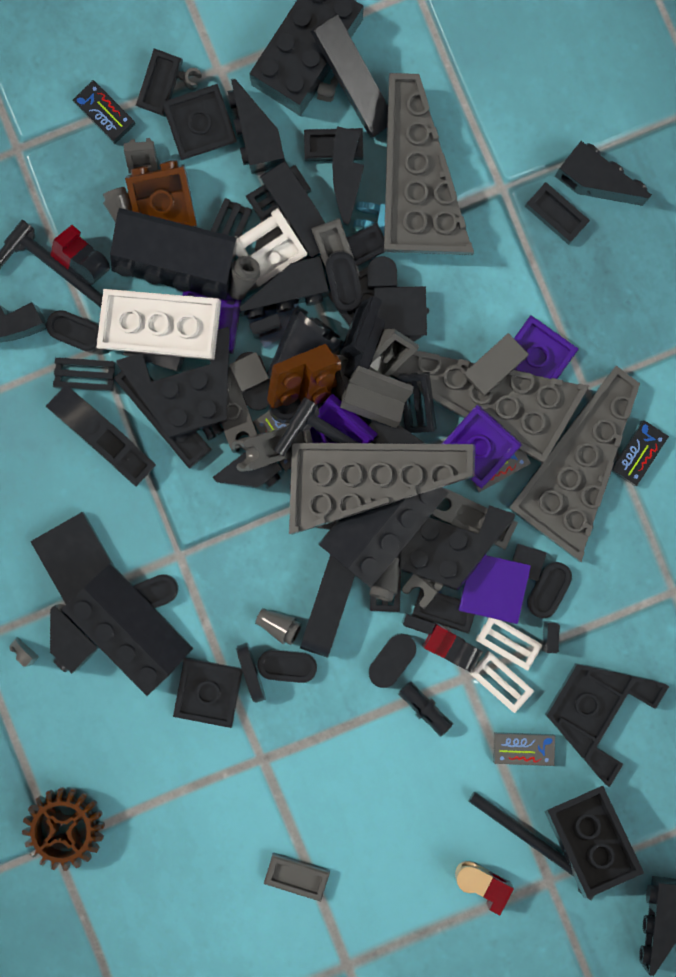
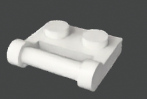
[235,208,308,287]

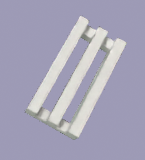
[476,618,543,671]
[469,651,534,713]

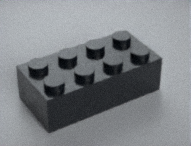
[249,0,364,116]

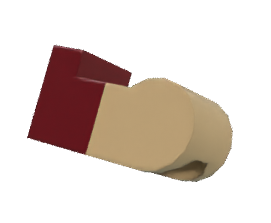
[455,861,514,916]

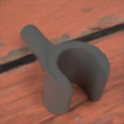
[178,68,202,90]
[317,75,338,102]

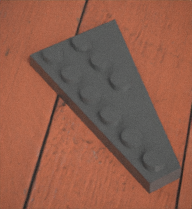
[384,73,474,255]
[391,350,589,464]
[508,366,640,562]
[289,443,475,535]

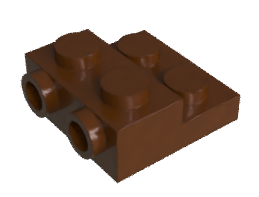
[125,160,197,227]
[267,344,341,409]

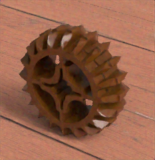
[22,787,105,871]

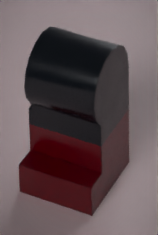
[51,225,110,285]
[422,623,483,673]

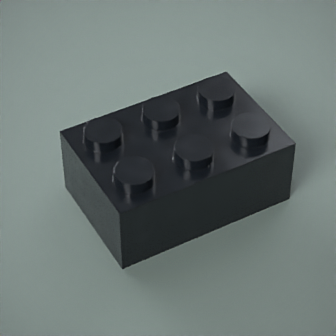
[544,786,644,898]

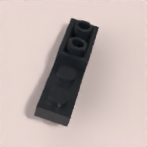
[45,385,156,487]

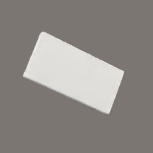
[96,289,221,360]

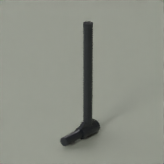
[0,220,103,308]
[274,397,359,456]
[468,792,595,901]

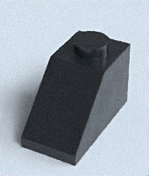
[213,452,283,489]
[50,604,100,674]

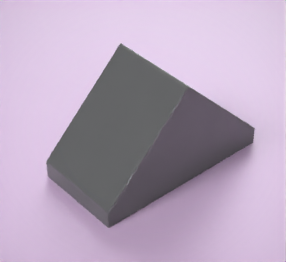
[369,329,419,377]

